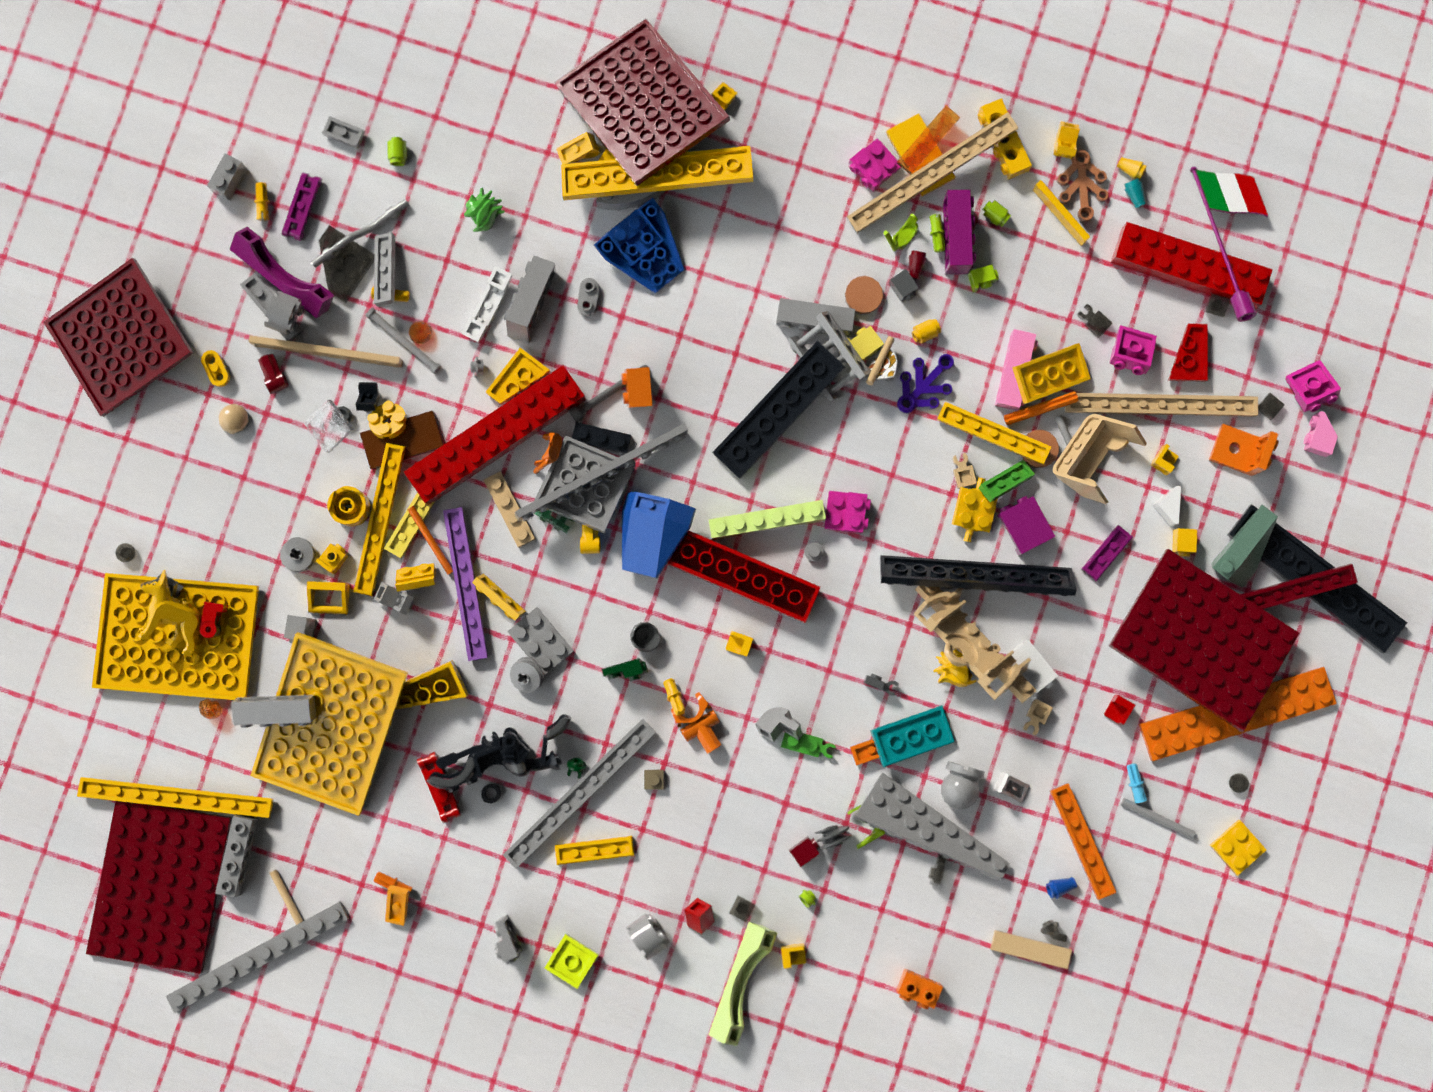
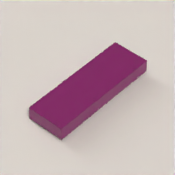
[1081,525,1133,581]

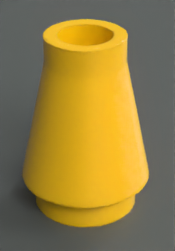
[1117,157,1147,180]

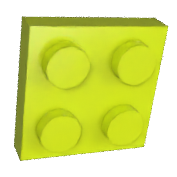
[544,933,598,989]

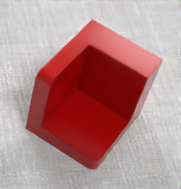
[1104,695,1135,725]
[684,898,714,934]

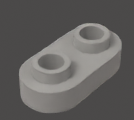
[577,278,599,317]

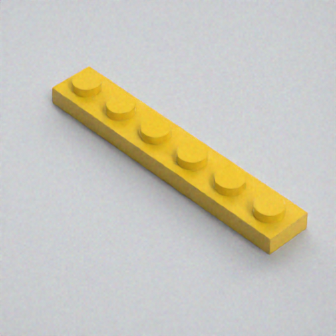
[937,402,1051,465]

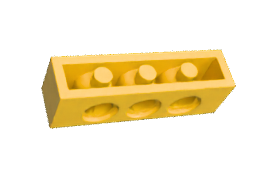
[977,98,1032,180]

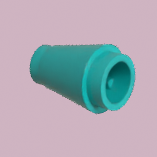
[1124,178,1146,208]

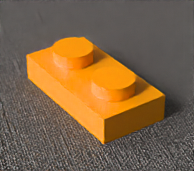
[385,885,409,926]

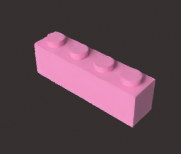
[995,329,1038,411]

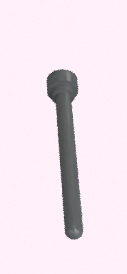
[568,365,648,422]

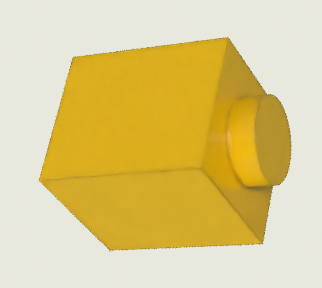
[1172,528,1197,557]

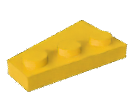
[485,348,551,405]

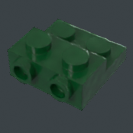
[601,658,648,682]

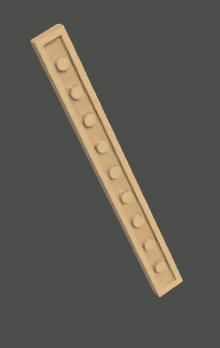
[847,113,1018,233]
[1065,393,1258,417]

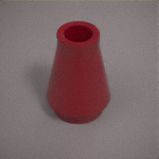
[909,250,927,279]

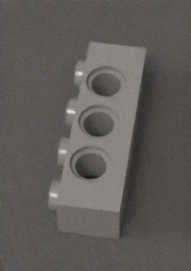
[215,815,258,898]

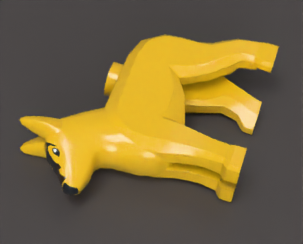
[138,570,201,657]

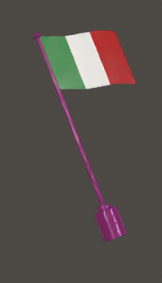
[1190,167,1268,322]

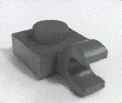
[863,673,899,696]

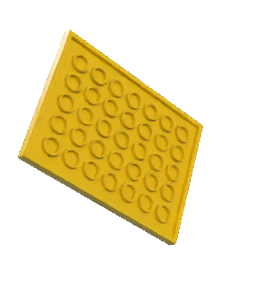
[92,573,259,700]
[250,632,408,816]

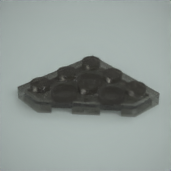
[319,225,375,303]

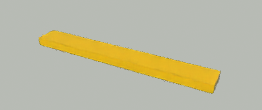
[353,443,406,596]

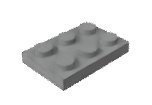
[507,607,574,676]

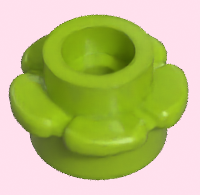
[799,890,816,908]

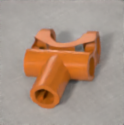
[671,692,722,754]

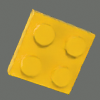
[1210,820,1267,876]

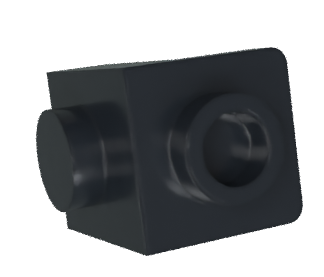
[355,382,380,412]

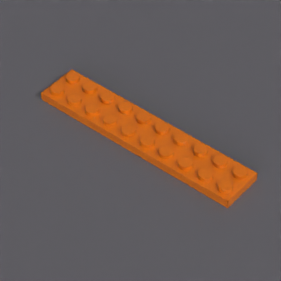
[1139,667,1337,761]

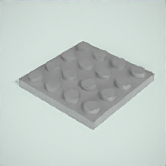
[534,435,635,534]

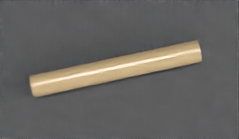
[866,336,894,385]
[269,870,303,925]

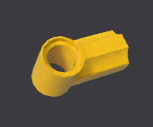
[580,524,601,554]

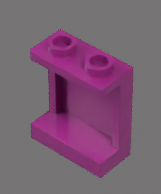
[997,495,1055,556]

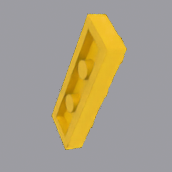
[472,573,526,621]

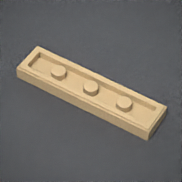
[990,930,1072,969]

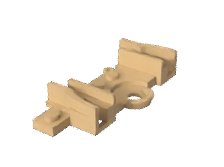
[914,586,1037,703]

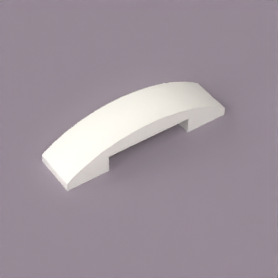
[461,266,512,342]

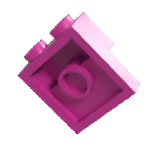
[849,138,902,191]
[1109,325,1157,375]
[1285,360,1341,412]
[824,491,871,534]

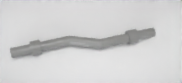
[311,199,409,268]

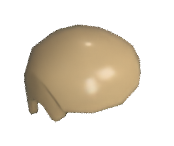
[218,404,248,434]

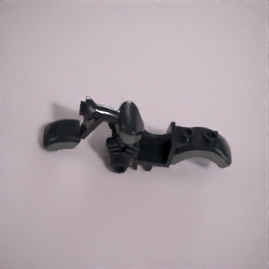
[426,714,571,793]

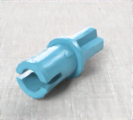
[1127,763,1147,803]

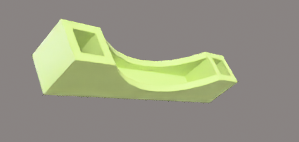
[708,500,826,540]
[709,922,777,1046]

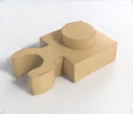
[953,453,977,489]
[1023,699,1053,735]

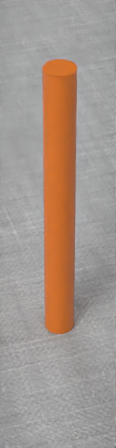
[407,506,453,575]

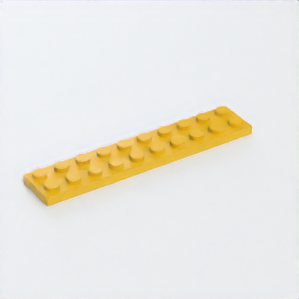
[561,146,754,201]

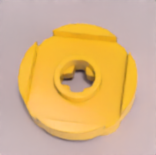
[368,401,407,439]

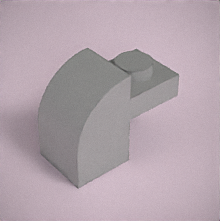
[373,582,414,615]
[755,707,803,742]

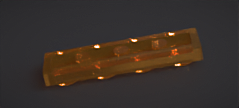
[897,105,960,175]

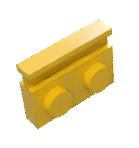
[395,563,436,592]

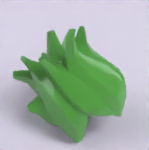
[464,188,505,232]

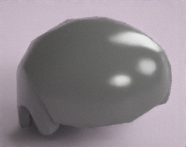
[630,622,661,652]

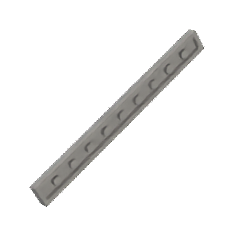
[515,423,688,522]
[503,719,656,869]
[166,901,349,1013]

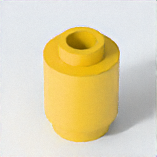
[912,319,941,344]

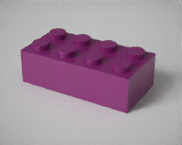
[943,190,976,275]

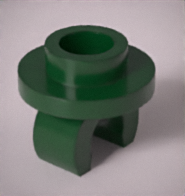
[567,758,586,779]

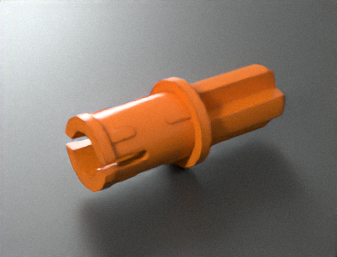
[374,872,413,895]

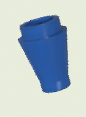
[1046,877,1077,899]

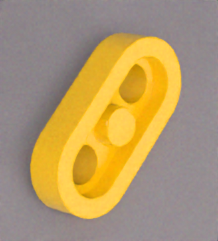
[201,350,230,387]

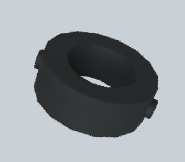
[481,784,501,803]

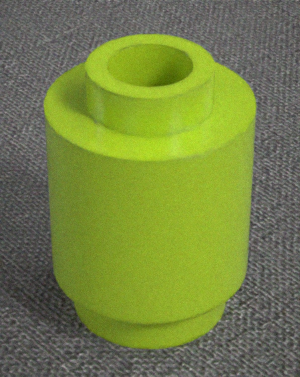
[387,137,407,166]
[982,200,1011,227]

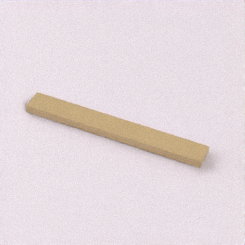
[249,335,403,368]

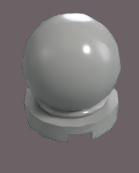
[941,761,985,809]

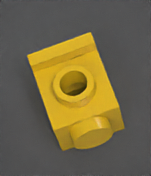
[316,543,349,574]

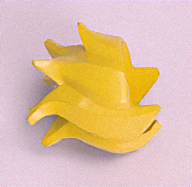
[933,649,977,687]

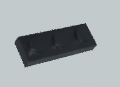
[572,422,631,454]

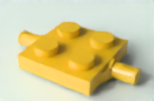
[952,477,998,542]

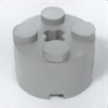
[264,291,304,335]
[626,914,670,960]

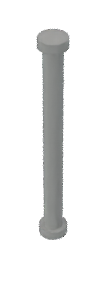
[366,308,441,374]

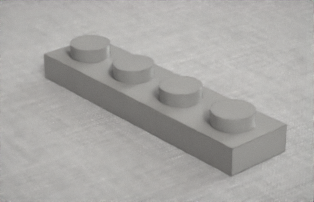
[374,232,395,307]
[240,273,303,341]

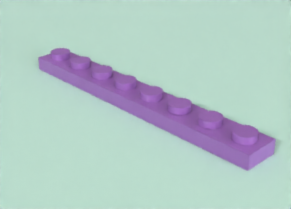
[443,507,488,661]

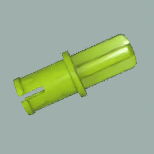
[929,214,945,253]

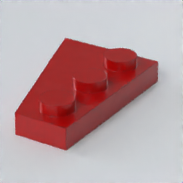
[1168,324,1208,382]

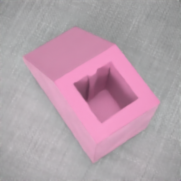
[1303,411,1338,457]

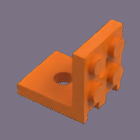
[1209,424,1279,476]

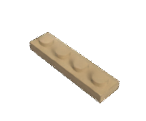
[484,471,535,548]

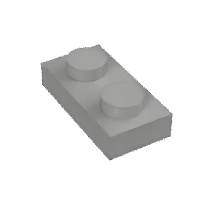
[322,116,365,149]

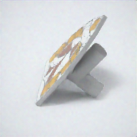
[866,349,898,382]

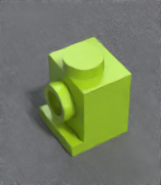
[968,265,999,293]

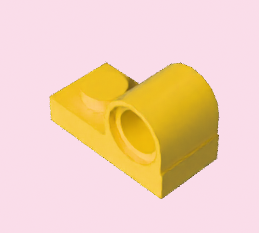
[557,132,600,164]

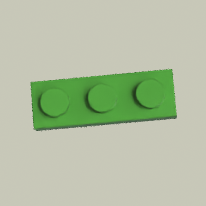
[979,460,1035,503]

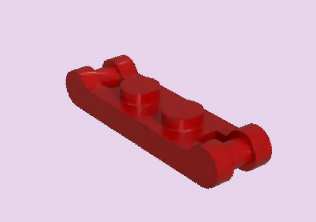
[417,751,462,823]

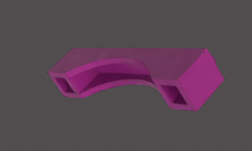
[229,226,334,319]

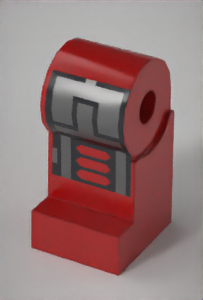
[200,601,229,638]

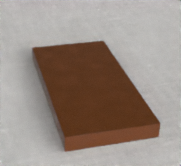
[360,410,443,470]

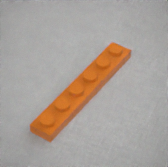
[1050,783,1116,900]

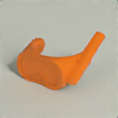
[533,433,562,474]

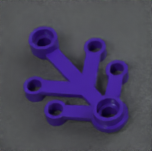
[897,354,954,413]

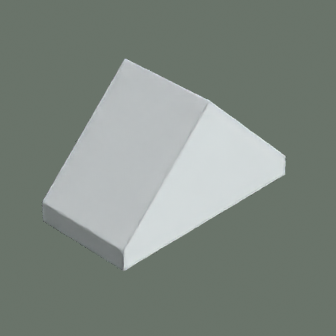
[1152,486,1181,526]
[994,772,1029,803]

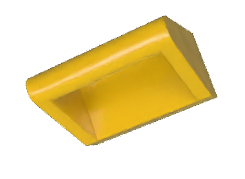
[307,581,350,614]

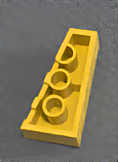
[396,660,469,710]

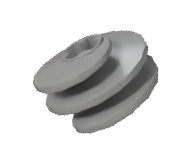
[280,537,316,572]
[510,657,544,693]

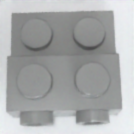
[494,915,523,965]

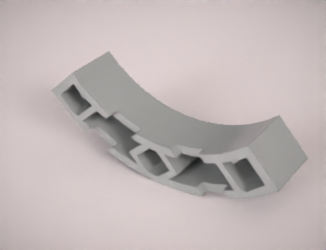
[596,151,688,210]

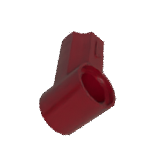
[258,354,289,394]

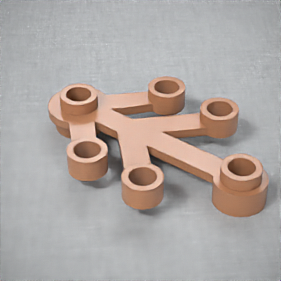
[1057,150,1108,222]

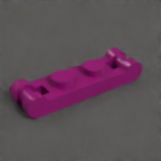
[282,172,322,241]

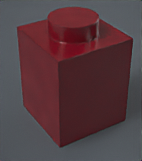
[789,836,820,867]

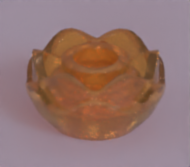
[409,321,432,344]
[199,698,223,719]

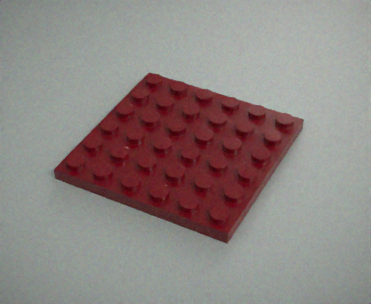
[43,258,193,417]

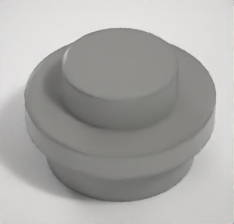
[805,542,824,561]

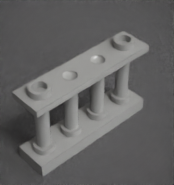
[788,311,871,402]

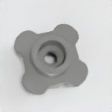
[470,357,484,377]

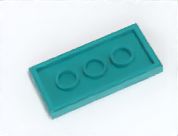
[870,705,955,767]

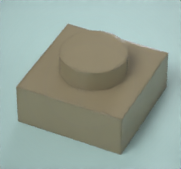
[644,770,664,790]

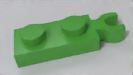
[781,732,835,758]

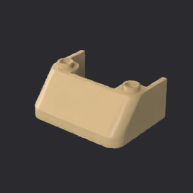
[1053,414,1147,504]

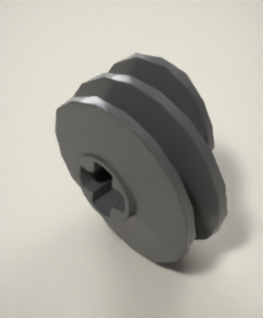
[815,825,852,850]

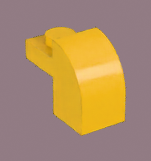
[1053,121,1080,159]

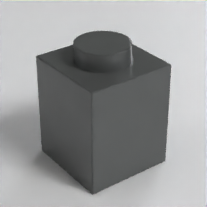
[889,269,919,302]

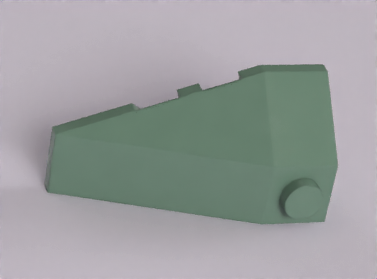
[1211,504,1278,587]

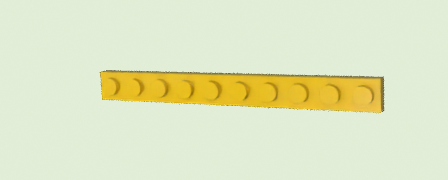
[77,777,274,818]

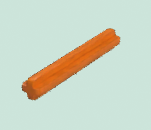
[1004,392,1079,425]

